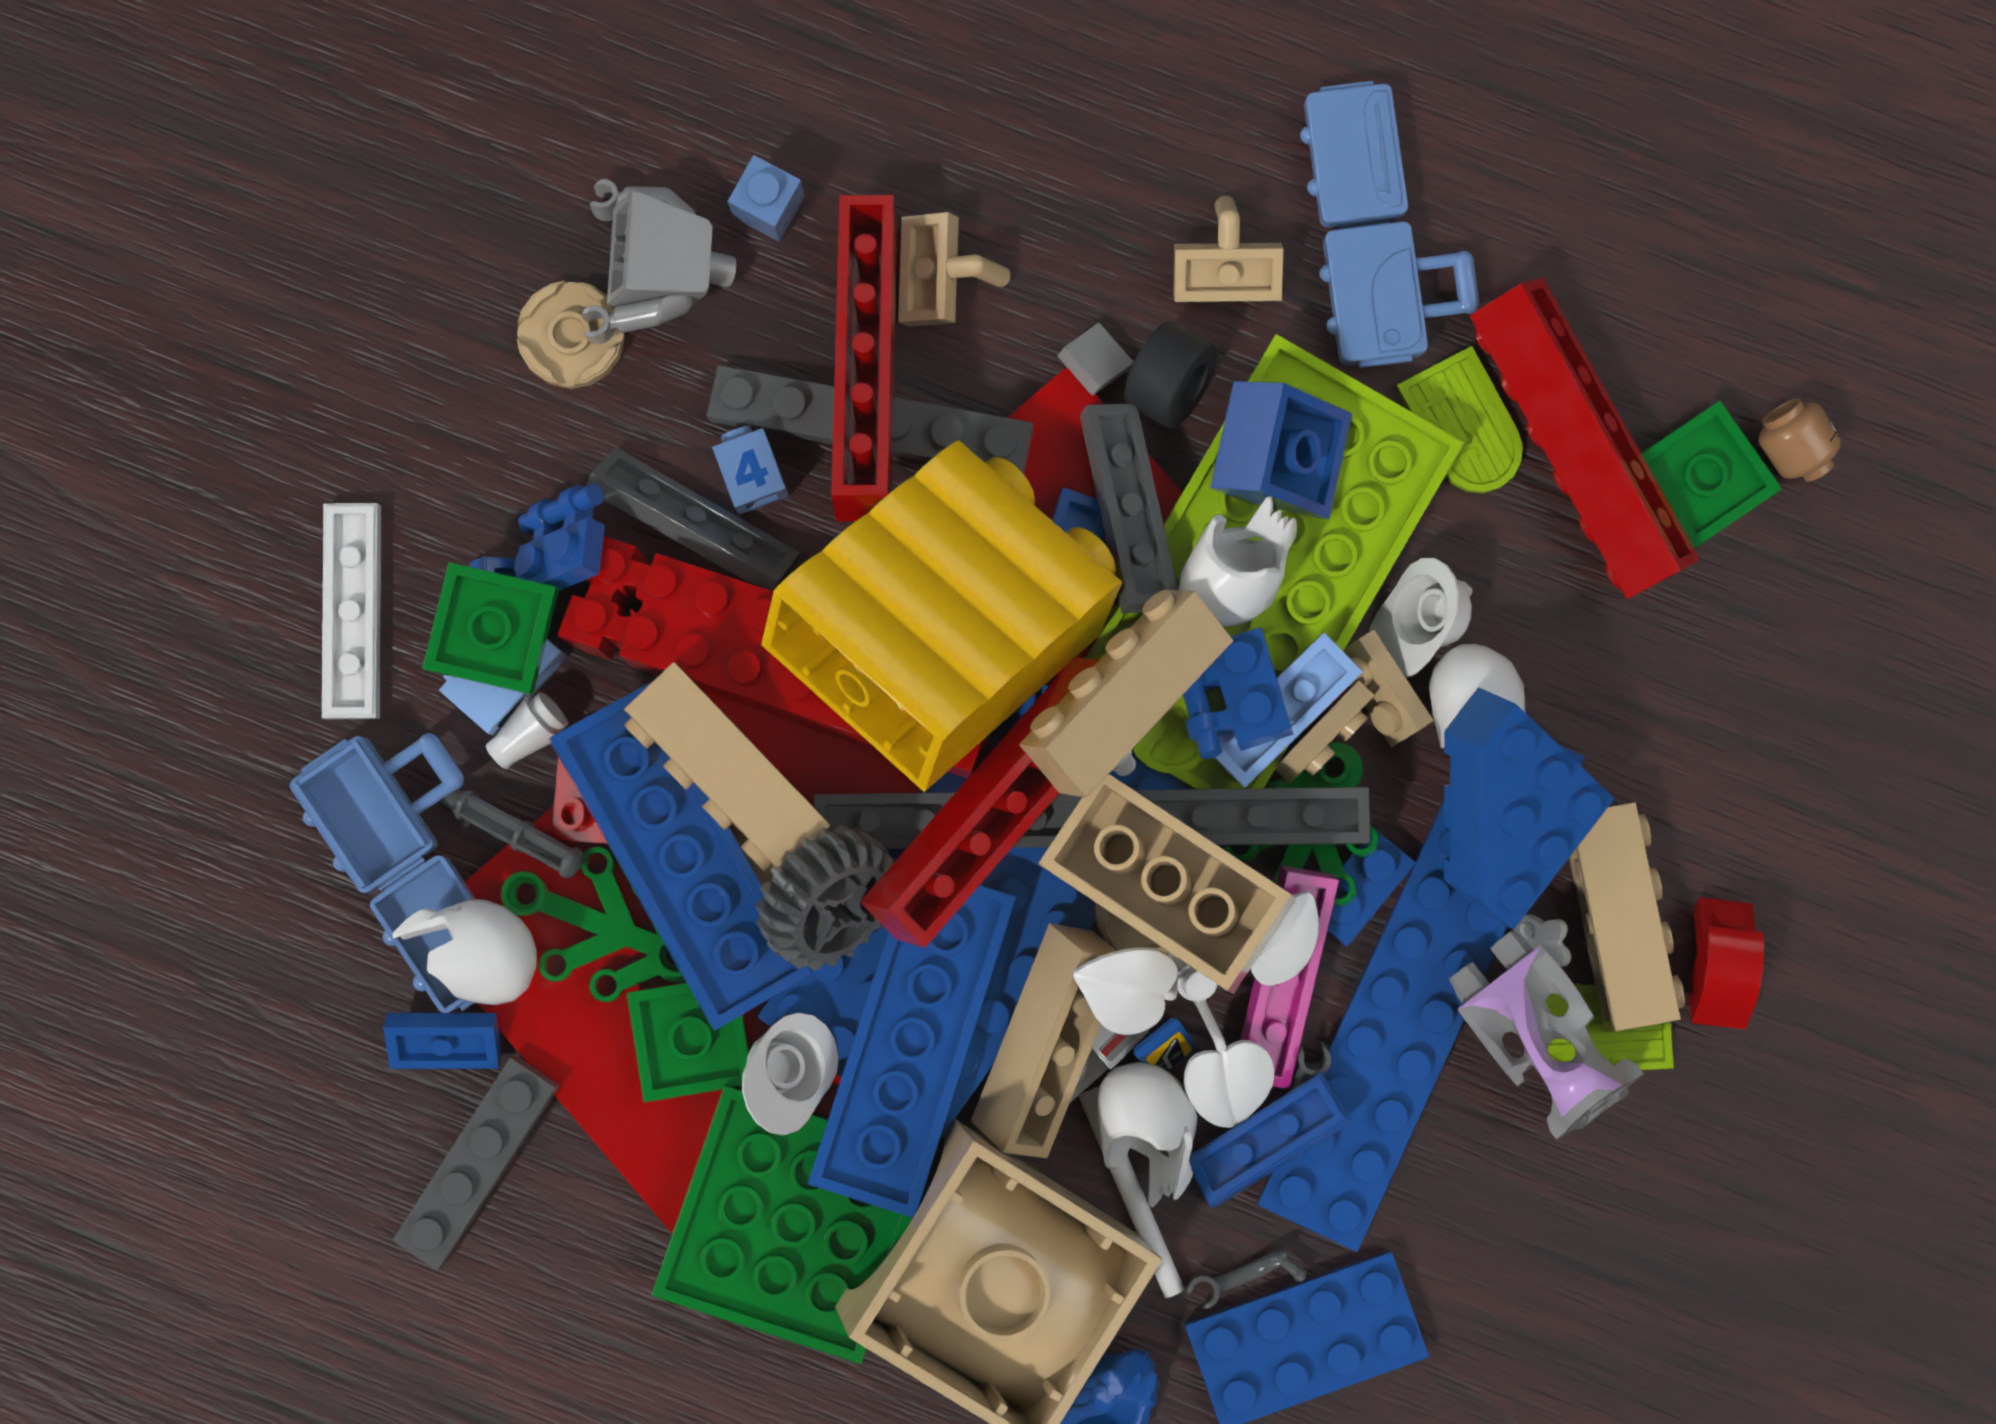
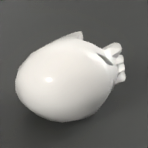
[1179,496,1297,627]
[1429,643,1525,748]
[392,899,537,1005]
[1097,1062,1197,1208]

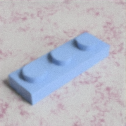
[1213,633,1363,789]

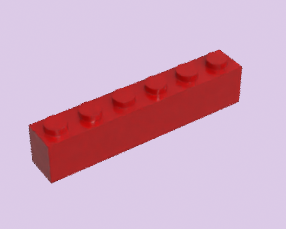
[831,195,897,522]
[1470,277,1700,599]
[860,657,1099,948]

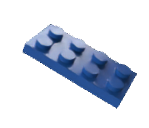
[1184,1250,1429,1424]

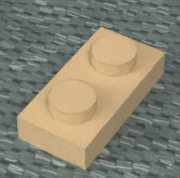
[1343,630,1434,747]
[1275,681,1375,784]

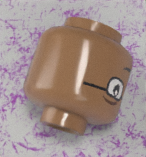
[1758,398,1842,482]

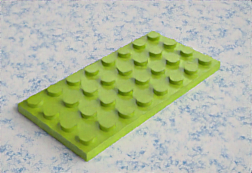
[1086,334,1465,789]

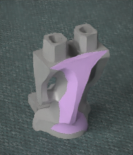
[1449,931,1644,1140]

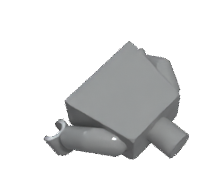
[582,179,737,344]

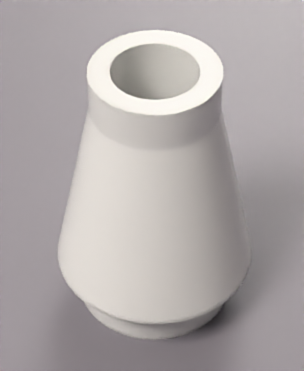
[486,692,568,769]

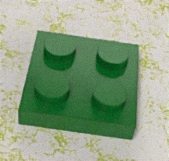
[1642,401,1782,549]
[422,562,559,696]
[627,983,750,1102]

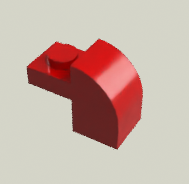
[1687,897,1764,1029]

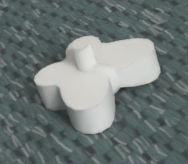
[1513,914,1571,967]

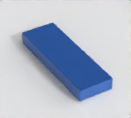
[1189,1073,1353,1208]

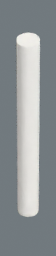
[1078,1087,1185,1298]

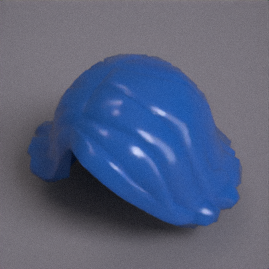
[1060,1348,1160,1424]

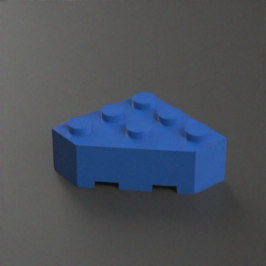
[1444,687,1615,930]

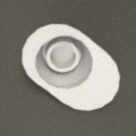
[1369,558,1472,678]
[742,1013,839,1135]

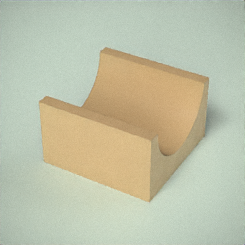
[835,1119,1163,1424]

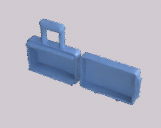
[1300,81,1480,368]
[290,733,476,1013]

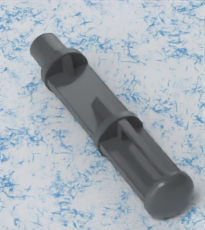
[438,789,583,878]

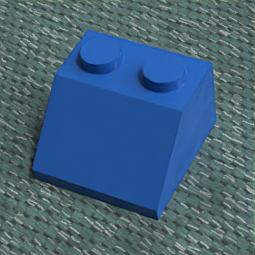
[1210,381,1352,519]

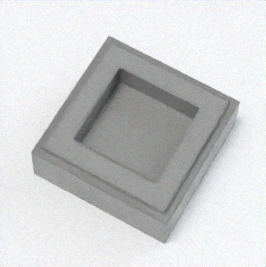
[1058,323,1134,396]

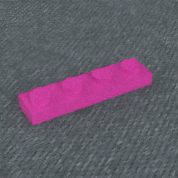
[1240,866,1339,1089]

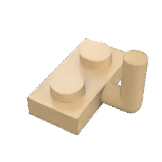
[1173,196,1283,302]
[898,212,1010,327]

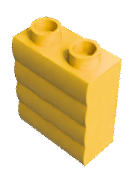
[761,440,1122,792]

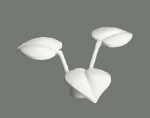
[1072,890,1319,1128]

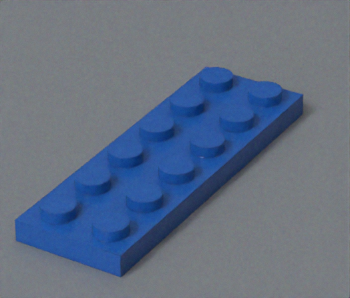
[549,684,811,1030]
[808,885,1016,1218]

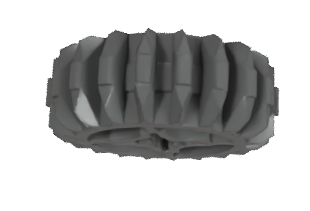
[755,824,894,971]

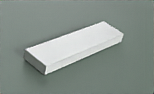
[322,503,381,720]

